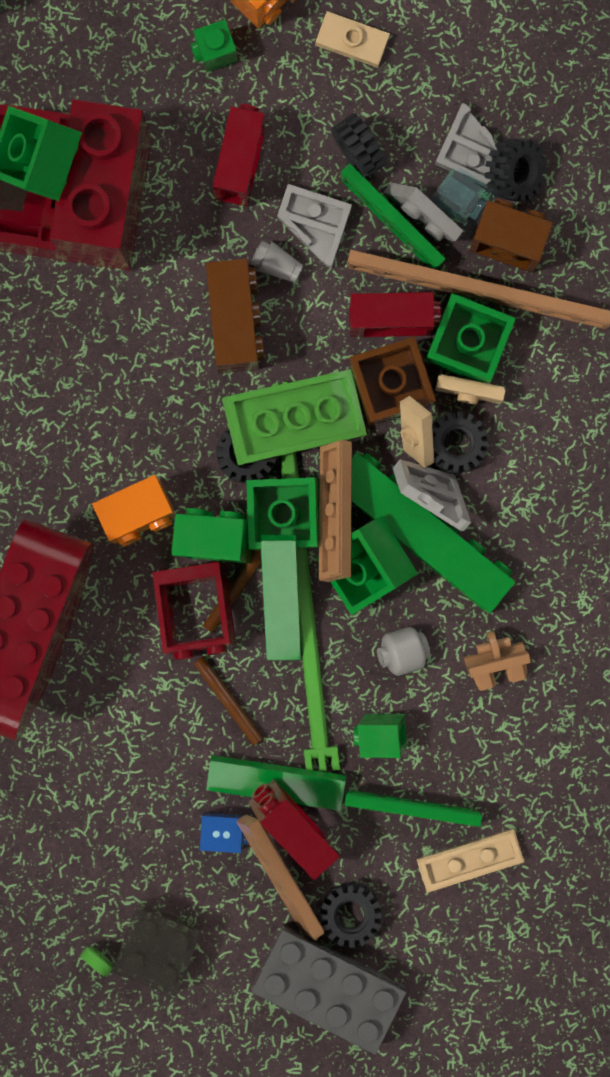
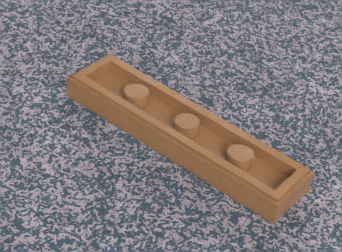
[319,440,352,582]
[236,815,324,940]

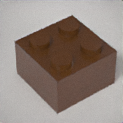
[469,199,553,273]
[348,336,436,426]

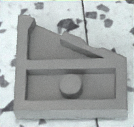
[435,103,497,190]
[383,183,463,241]
[277,184,352,268]
[393,459,471,531]

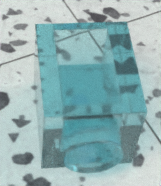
[432,168,486,225]

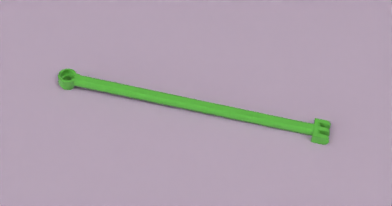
[271,381,340,772]

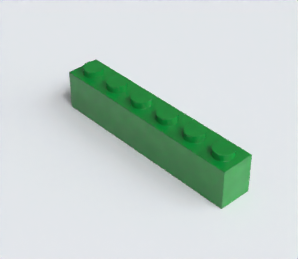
[351,452,516,614]

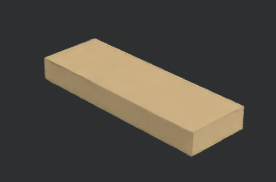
[416,829,524,893]

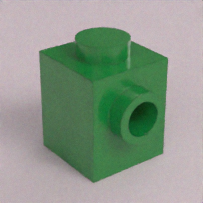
[190,19,238,73]
[353,714,407,758]

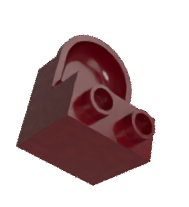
[0,99,152,271]

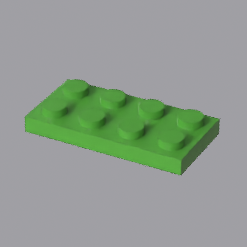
[222,369,367,465]

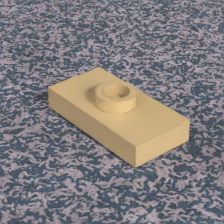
[315,11,390,68]
[434,374,505,405]
[400,396,434,468]

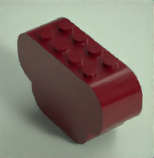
[0,519,94,742]

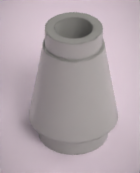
[250,240,303,282]

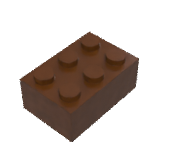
[206,259,265,374]

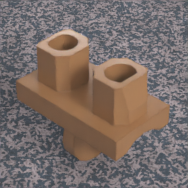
[463,631,531,691]

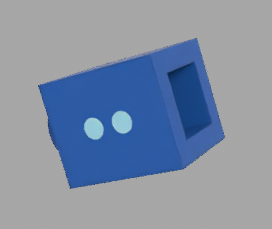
[200,813,249,853]

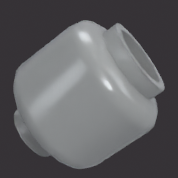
[377,627,430,676]

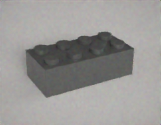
[252,924,406,1055]

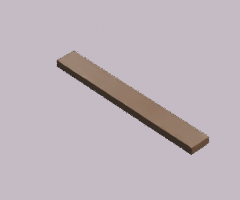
[347,250,610,329]

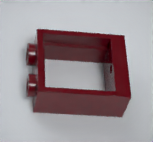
[213,104,266,207]
[349,292,440,338]
[152,562,237,660]
[249,779,340,880]

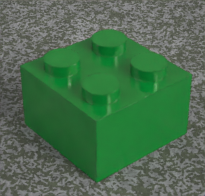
[0,106,82,201]
[425,293,516,384]
[246,477,320,550]
[172,508,253,564]
[315,516,418,615]

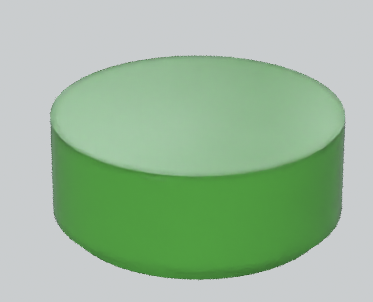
[80,946,114,977]

